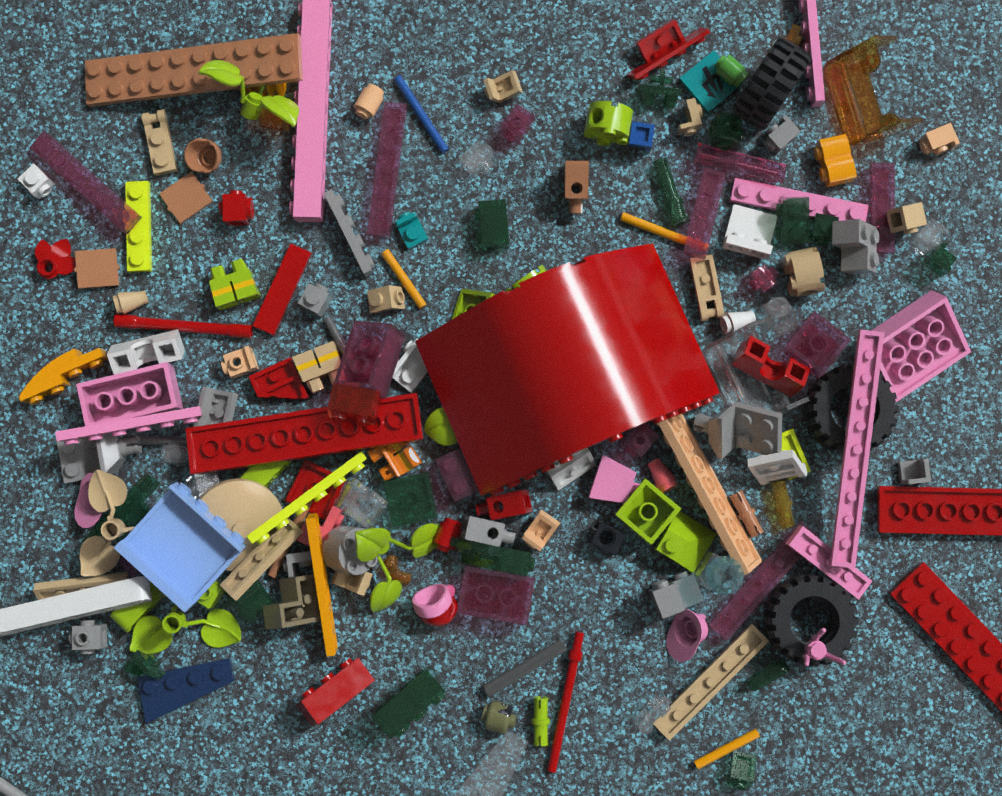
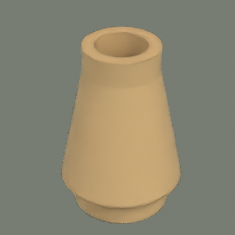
[113,290,149,314]

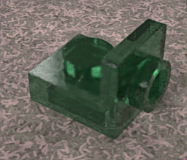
[726,750,757,791]

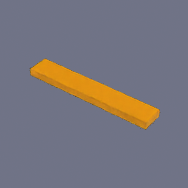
[306,513,338,656]

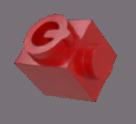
[219,190,254,226]

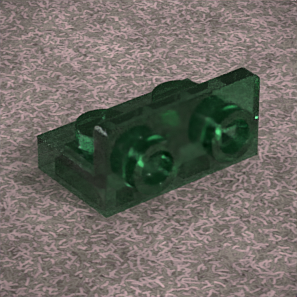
[776,196,809,246]
[450,537,505,571]

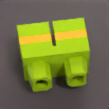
[209,259,261,311]

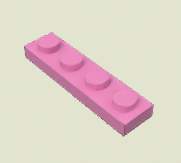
[786,525,872,600]

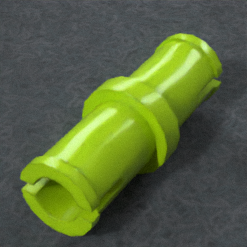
[531,696,550,746]

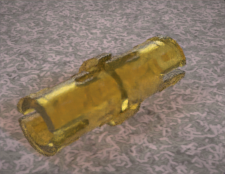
[771,480,795,528]

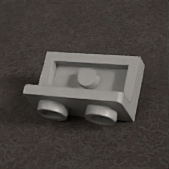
[193,387,238,427]

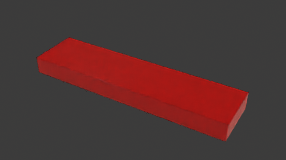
[252,243,312,336]

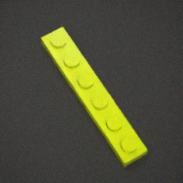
[246,451,367,545]

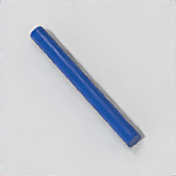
[393,75,449,154]

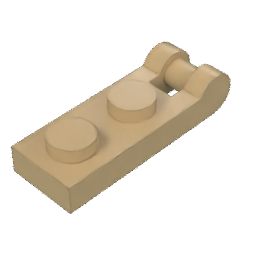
[141,109,178,176]
[689,254,724,322]

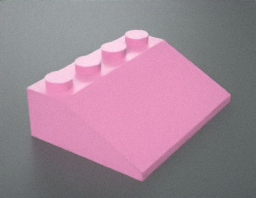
[856,290,971,402]

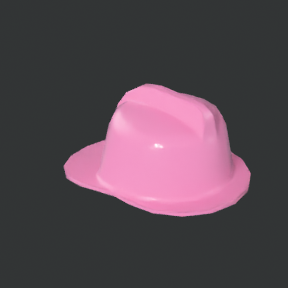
[74,473,102,528]
[666,609,708,662]

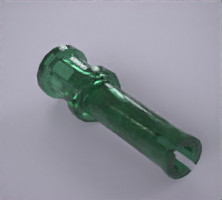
[653,158,690,228]

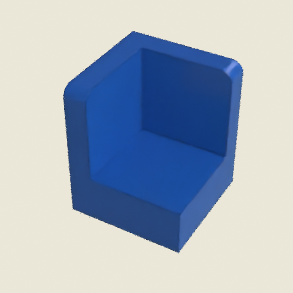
[628,121,655,153]

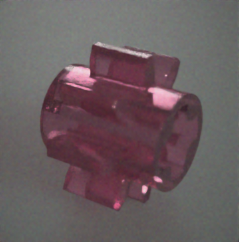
[749,264,779,293]

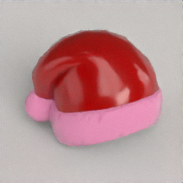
[412,584,458,627]

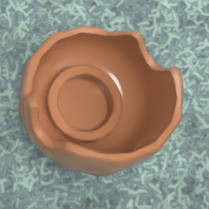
[184,138,222,173]

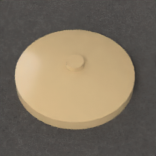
[199,478,282,571]

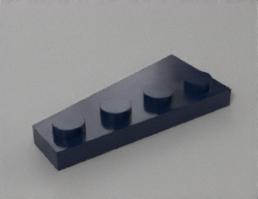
[137,657,235,723]

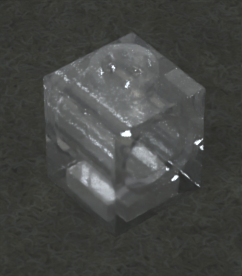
[186,472,219,500]

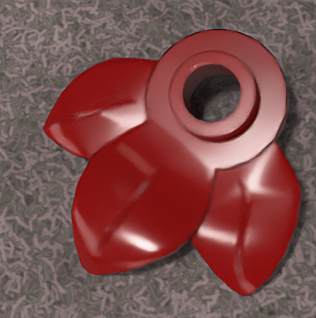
[35,239,76,279]

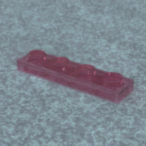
[694,142,786,183]
[870,162,895,254]
[683,168,726,260]

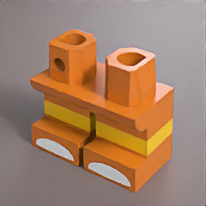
[367,442,423,481]

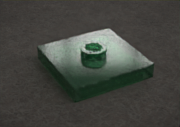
[383,472,438,527]

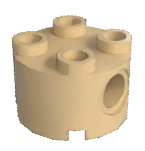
[783,247,825,297]

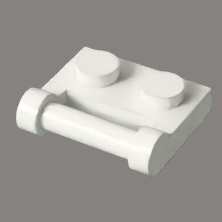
[748,450,807,485]

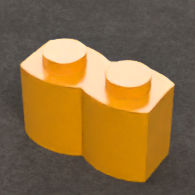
[814,134,857,187]

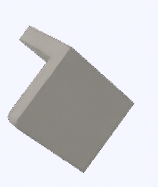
[897,459,931,485]

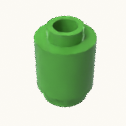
[714,54,749,88]

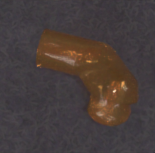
[383,555,412,585]

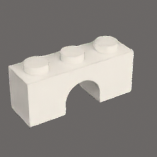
[107,329,185,375]

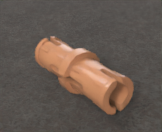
[729,490,764,538]

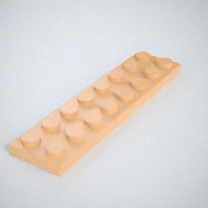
[656,414,762,577]

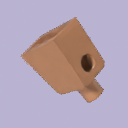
[564,161,589,214]

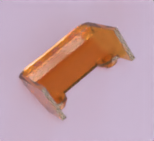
[823,35,923,146]

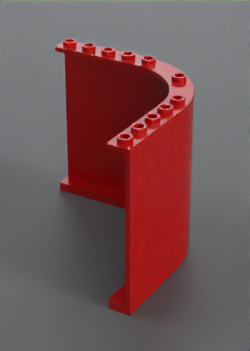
[415,243,720,496]

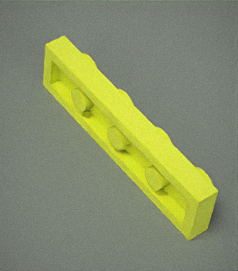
[125,181,152,273]

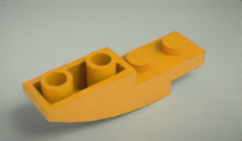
[19,348,108,405]

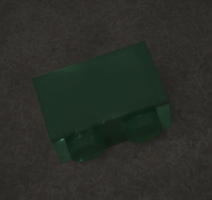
[474,199,510,251]

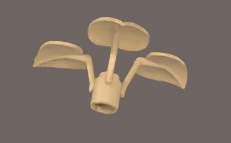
[80,470,136,576]

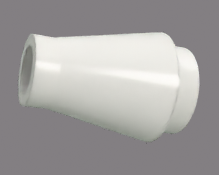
[720,310,756,335]

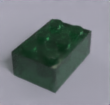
[372,665,447,739]

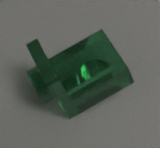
[123,650,166,680]

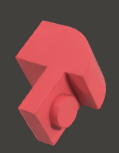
[296,506,345,546]

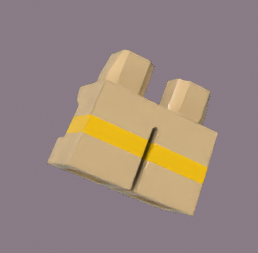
[292,341,345,394]

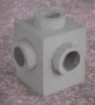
[69,620,107,654]

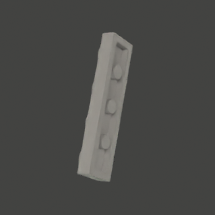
[324,189,375,278]

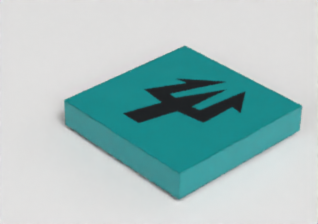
[679,50,743,114]

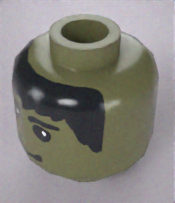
[481,700,517,735]

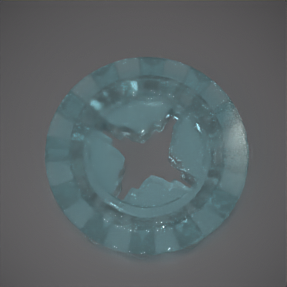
[705,556,744,595]

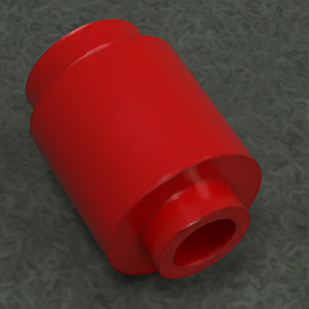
[433,517,462,553]

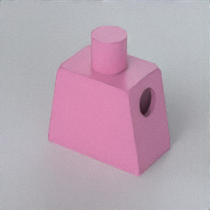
[588,455,640,504]

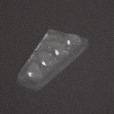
[453,730,529,796]

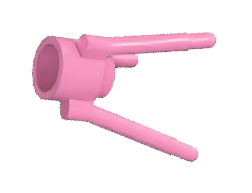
[802,628,846,666]

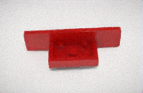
[627,19,710,81]

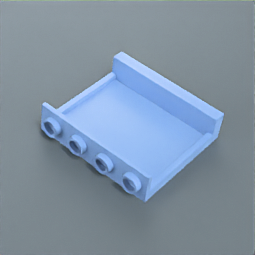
[114,482,247,613]

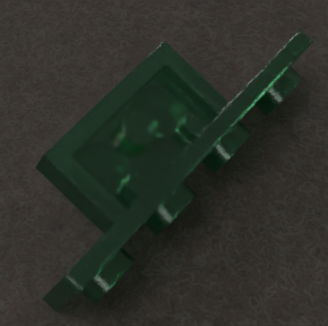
[82,473,160,543]

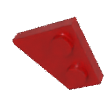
[249,357,310,399]

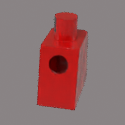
[476,489,533,520]

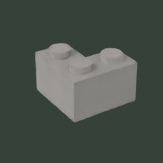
[832,219,879,275]
[648,571,704,619]

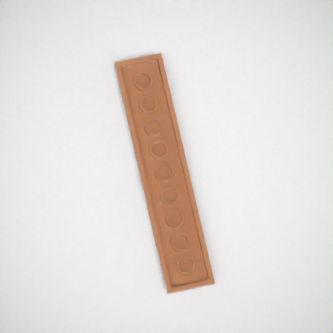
[85,33,303,107]

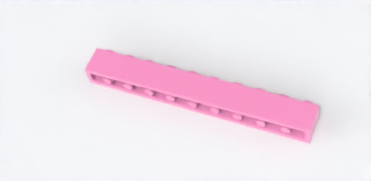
[289,0,333,222]

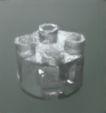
[333,477,389,529]

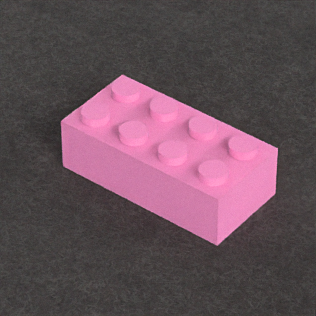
[76,362,183,426]

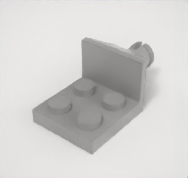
[694,401,782,459]
[57,433,142,484]

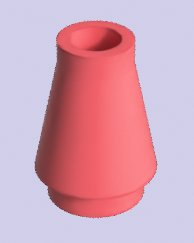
[648,458,678,494]

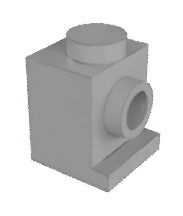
[763,115,801,155]

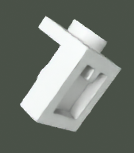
[18,163,55,199]

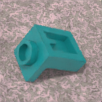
[395,212,429,250]

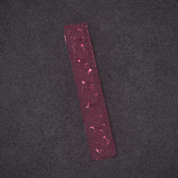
[367,101,408,238]
[30,130,142,234]
[708,521,819,641]

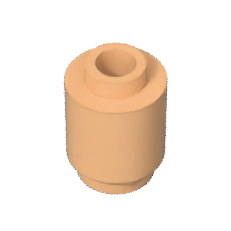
[353,84,384,119]

